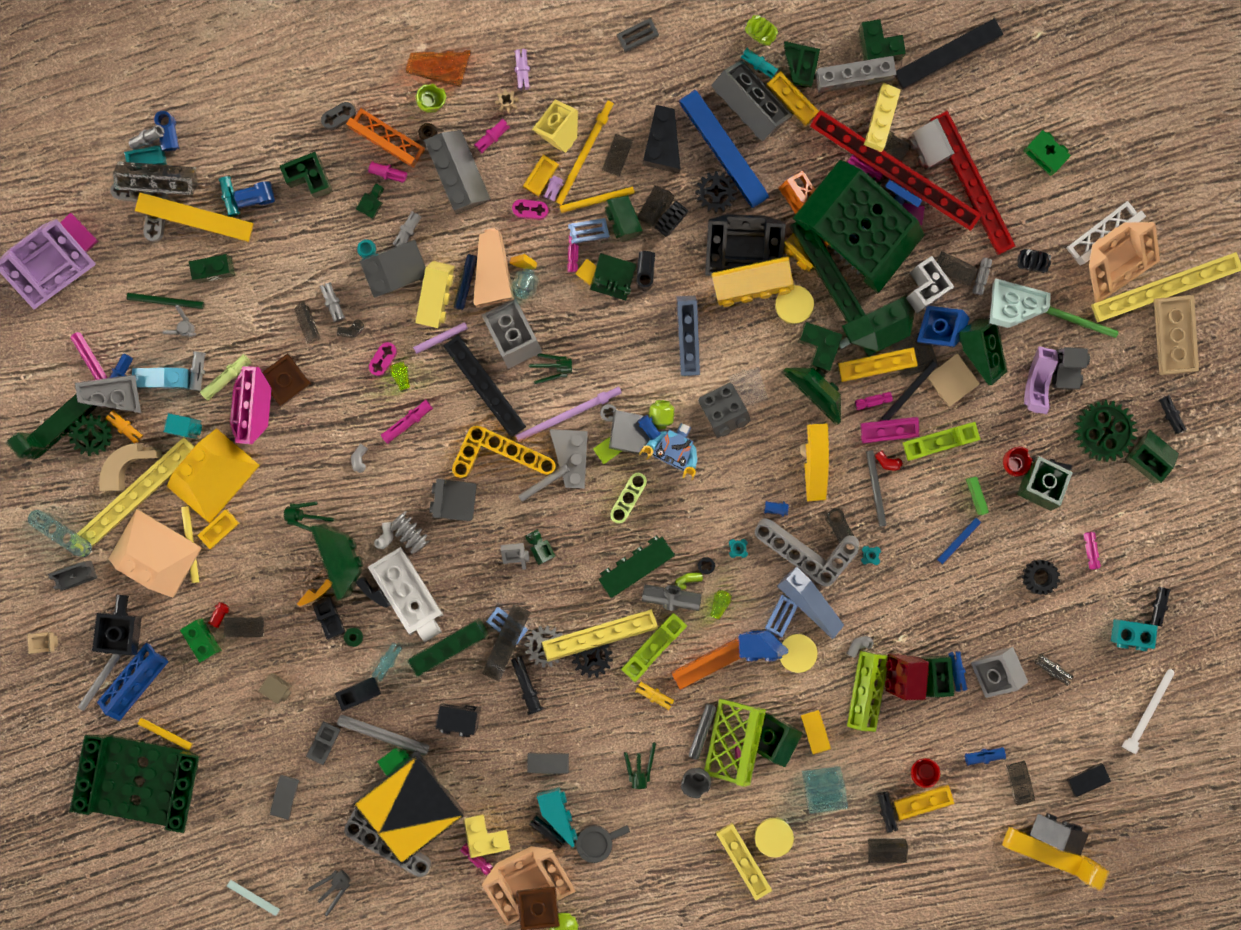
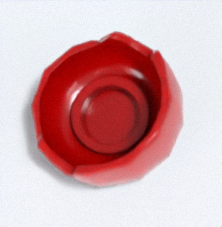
[1003,446,1032,477]
[911,758,941,788]

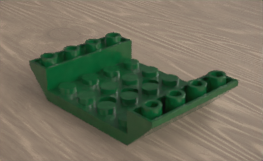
[792,160,925,294]
[69,734,200,833]

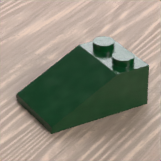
[959,318,1007,385]

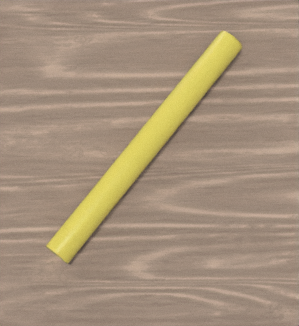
[181,506,200,583]

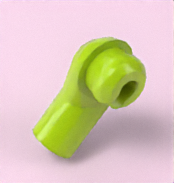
[675,572,703,590]

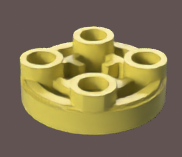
[775,285,814,324]
[780,634,817,673]
[755,817,794,858]

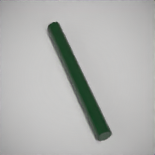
[126,293,204,309]

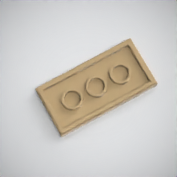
[1154,295,1199,375]

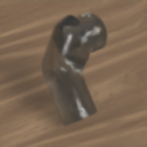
[337,319,364,338]

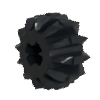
[1017,249,1051,273]

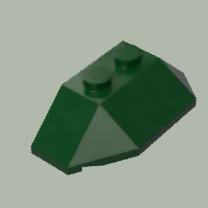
[842,295,915,352]
[782,368,841,425]

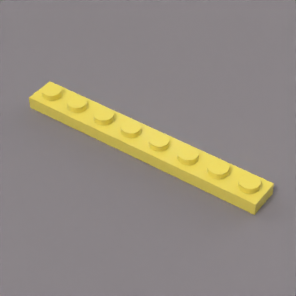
[1091,252,1241,323]
[70,437,194,555]

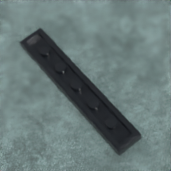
[895,18,1004,90]
[443,335,527,438]

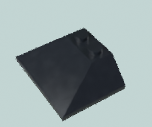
[705,214,786,276]

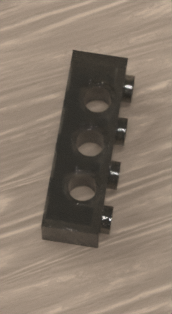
[113,161,197,195]

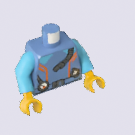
[639,423,698,480]

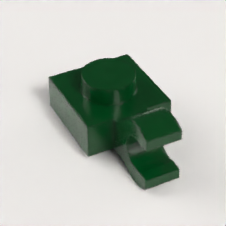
[356,183,384,220]
[525,529,556,565]

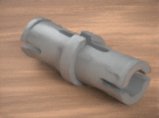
[129,125,165,150]
[392,211,422,246]
[320,283,345,323]
[188,351,206,391]

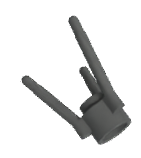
[308,870,351,916]

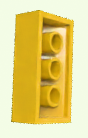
[712,257,794,307]

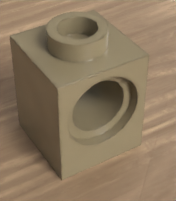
[258,673,292,704]

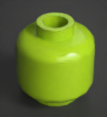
[649,400,675,429]

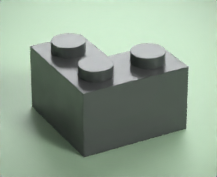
[1052,347,1090,390]

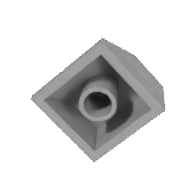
[909,118,954,171]
[971,647,1028,698]

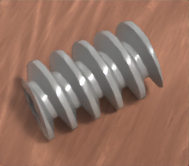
[390,511,431,554]

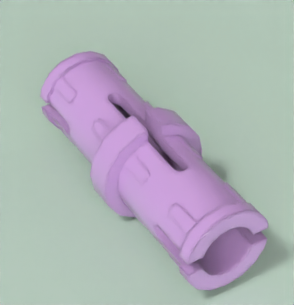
[515,49,530,90]

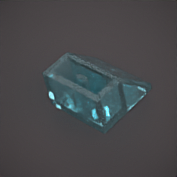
[802,766,848,814]

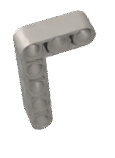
[755,518,859,586]
[344,785,431,877]

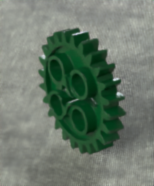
[1073,400,1138,462]

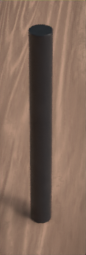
[881,360,938,421]

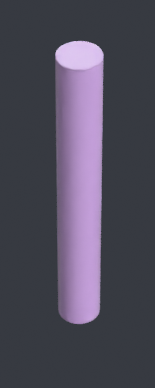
[413,322,468,354]

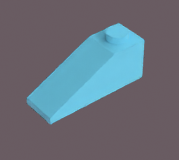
[132,368,190,389]

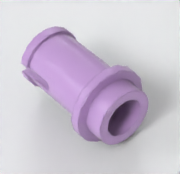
[543,175,563,201]

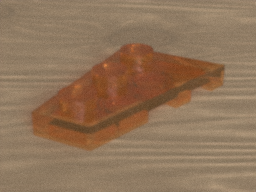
[405,50,471,87]

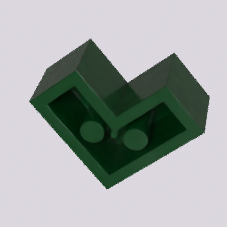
[858,19,906,61]
[279,152,333,199]
[798,322,843,373]

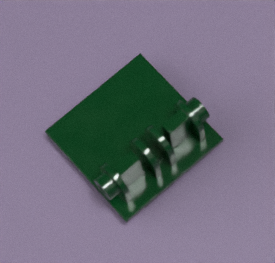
[590,253,637,301]

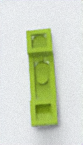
[902,422,981,461]
[621,613,687,682]

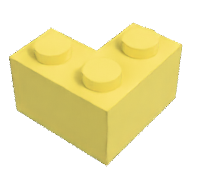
[463,815,510,858]

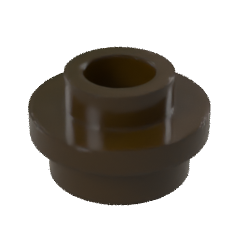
[418,123,438,141]

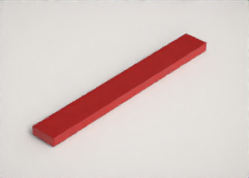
[930,110,1016,256]

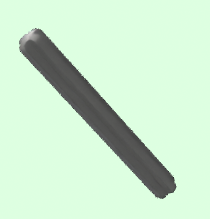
[337,715,429,756]

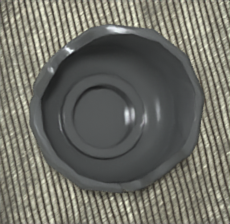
[681,768,712,798]

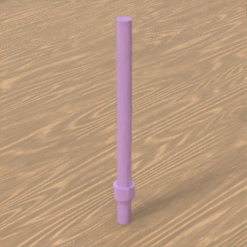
[515,387,622,442]

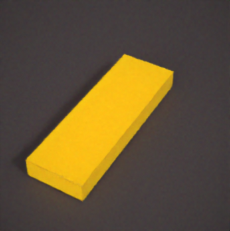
[766,71,819,126]
[893,784,955,821]

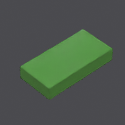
[966,476,989,515]

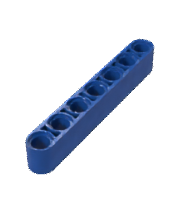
[679,90,769,208]

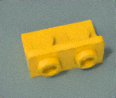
[784,233,814,271]

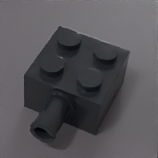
[92,595,142,656]

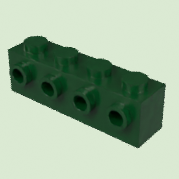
[598,535,675,598]

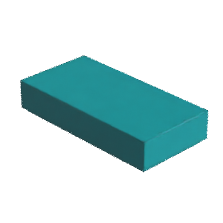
[124,145,167,172]

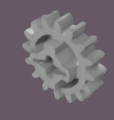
[525,625,563,668]

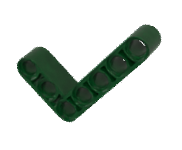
[6,394,97,460]

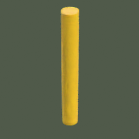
[138,718,193,750]

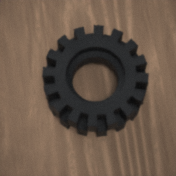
[655,201,688,237]
[1022,560,1060,595]

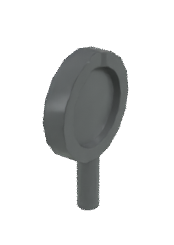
[576,825,630,863]

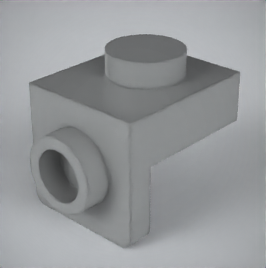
[501,543,530,570]

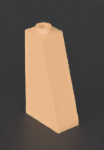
[474,228,515,308]

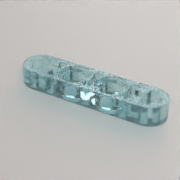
[28,510,92,557]

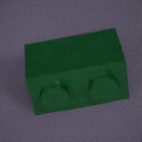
[188,254,235,283]

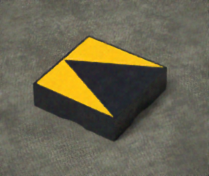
[353,750,464,865]

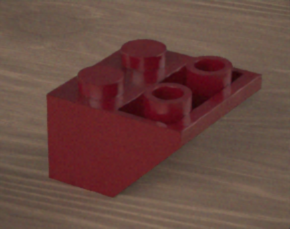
[885,653,929,701]

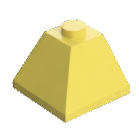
[532,99,578,153]

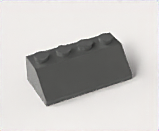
[711,60,793,142]
[424,130,491,215]

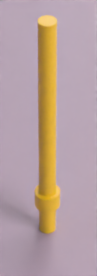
[555,100,614,205]

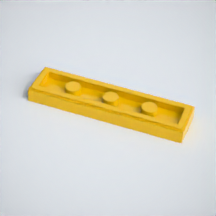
[838,347,918,382]

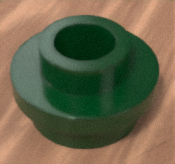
[344,627,363,647]

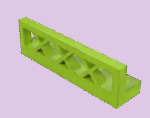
[847,651,888,732]

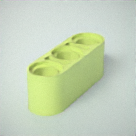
[610,473,647,523]

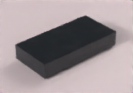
[1066,763,1111,797]

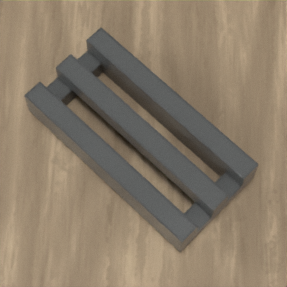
[617,18,659,53]

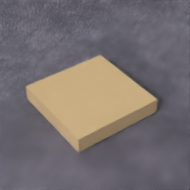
[927,354,980,407]

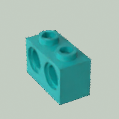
[164,413,202,439]
[1111,619,1158,651]

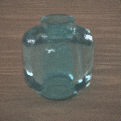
[511,269,539,299]

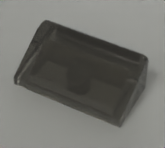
[637,186,675,229]
[294,302,321,344]
[868,838,908,863]

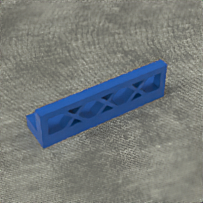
[97,643,169,721]

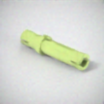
[200,354,251,401]

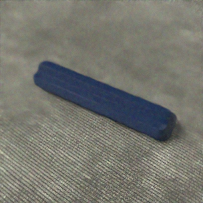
[454,254,477,310]

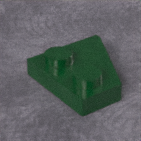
[783,41,820,88]

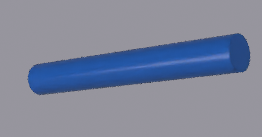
[937,518,981,565]

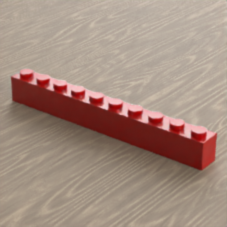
[810,109,982,231]

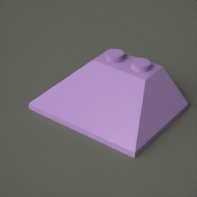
[0,219,96,309]

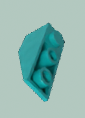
[537,787,578,847]

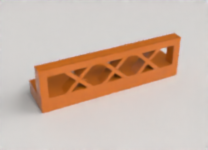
[346,108,425,168]
[778,171,829,247]
[671,637,741,690]

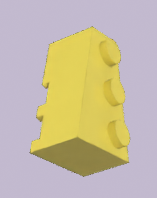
[415,261,455,328]

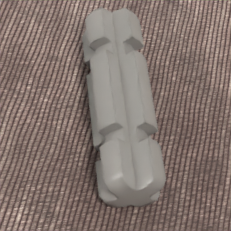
[972,258,992,295]

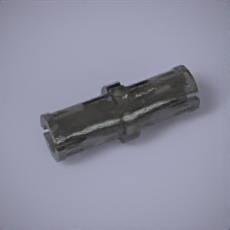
[1035,654,1074,686]

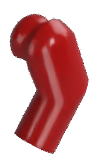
[874,450,903,471]

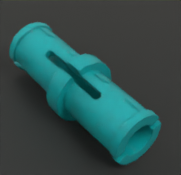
[740,47,778,79]
[218,176,240,217]

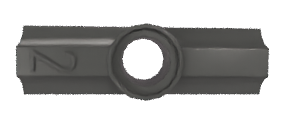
[642,584,702,611]

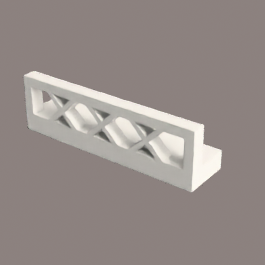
[1066,201,1146,266]

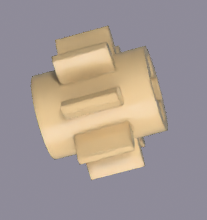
[495,89,519,114]

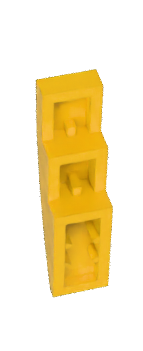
[804,423,829,501]

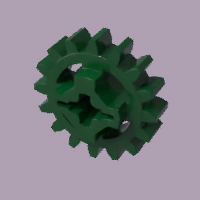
[68,414,112,456]

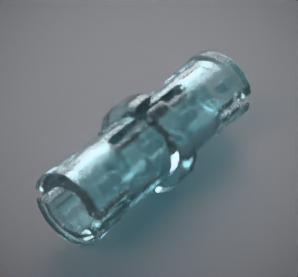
[371,642,403,681]

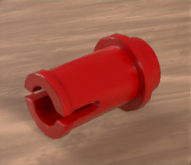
[208,602,229,628]

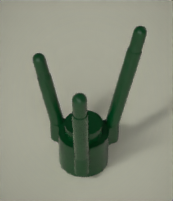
[529,353,572,384]
[284,501,334,532]
[624,742,656,789]

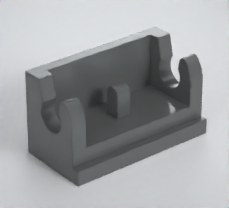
[48,560,98,591]

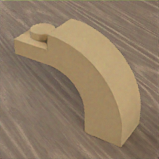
[99,443,162,491]

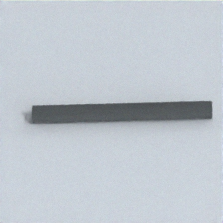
[866,450,887,527]

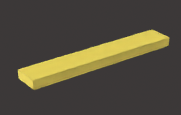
[542,609,658,662]

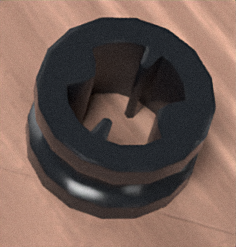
[698,557,715,574]

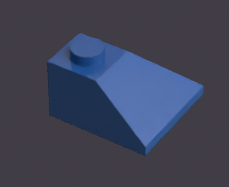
[917,306,970,347]

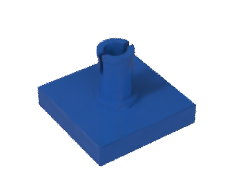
[885,179,923,207]

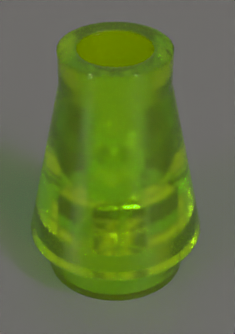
[389,361,410,391]
[710,589,732,620]

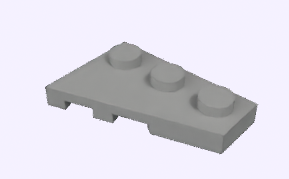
[75,375,141,413]
[549,429,588,489]

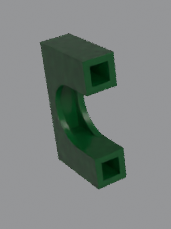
[407,617,489,677]

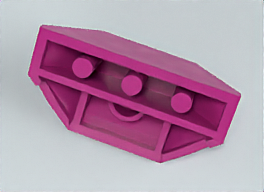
[230,366,272,444]

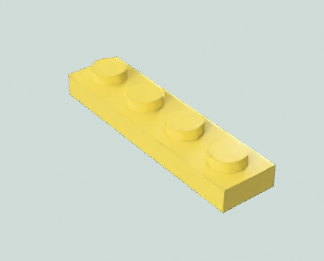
[864,82,901,152]
[716,823,772,900]

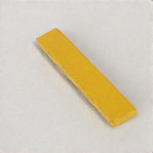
[135,192,254,242]

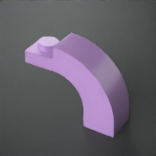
[1024,346,1058,414]

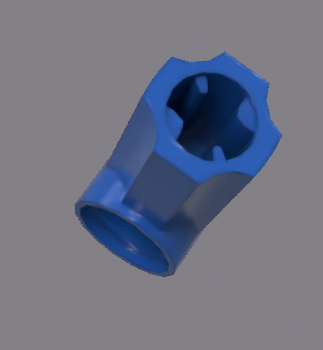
[154,111,179,151]
[234,181,275,208]

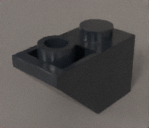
[335,676,381,711]

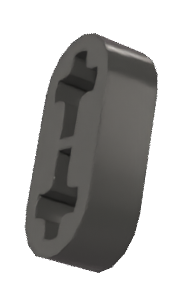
[321,102,356,130]

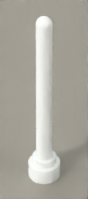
[1122,669,1174,754]

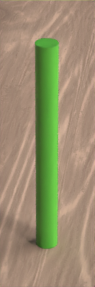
[1045,307,1119,338]

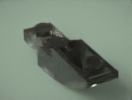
[482,604,531,682]

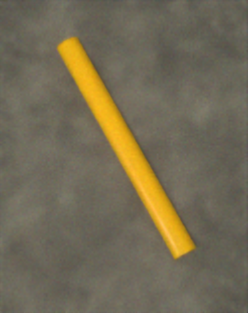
[559,186,635,213]

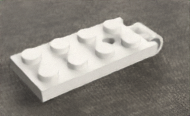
[368,547,443,642]

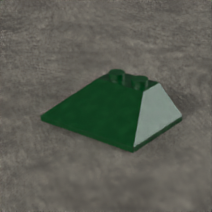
[310,524,363,600]

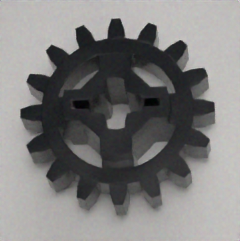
[695,171,737,214]
[571,644,613,678]

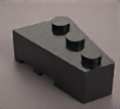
[643,105,681,174]

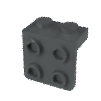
[698,383,751,438]
[430,479,477,521]

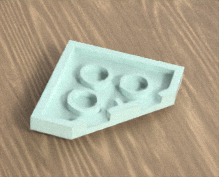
[990,278,1051,328]

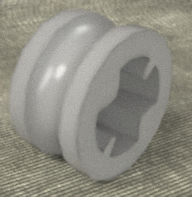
[600,404,617,422]

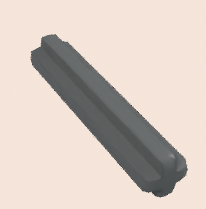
[689,704,716,760]

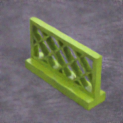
[704,698,766,787]

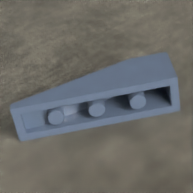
[676,295,700,376]
[777,567,844,639]

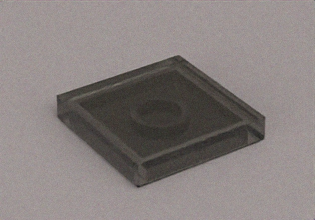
[890,333,939,379]

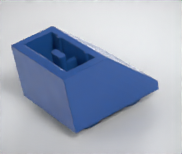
[739,630,788,661]

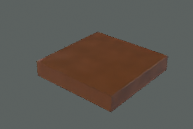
[262,353,311,407]
[517,886,560,930]

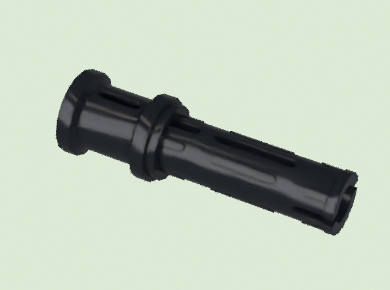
[510,656,544,715]

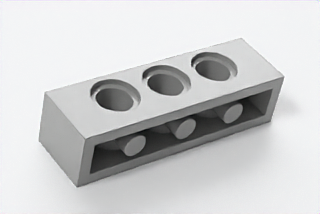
[815,56,896,93]

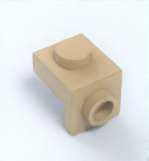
[27,632,58,654]

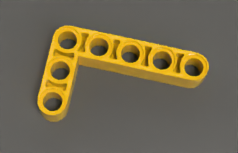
[452,425,556,478]
[1002,827,1109,890]

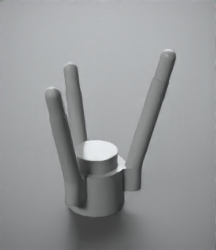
[162,305,196,337]

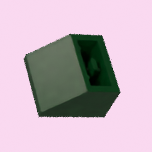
[605,195,643,243]
[1124,429,1179,483]
[919,655,954,698]

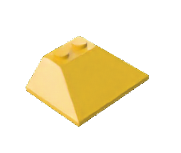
[167,428,261,523]

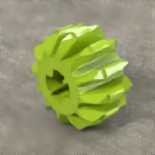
[745,15,778,46]

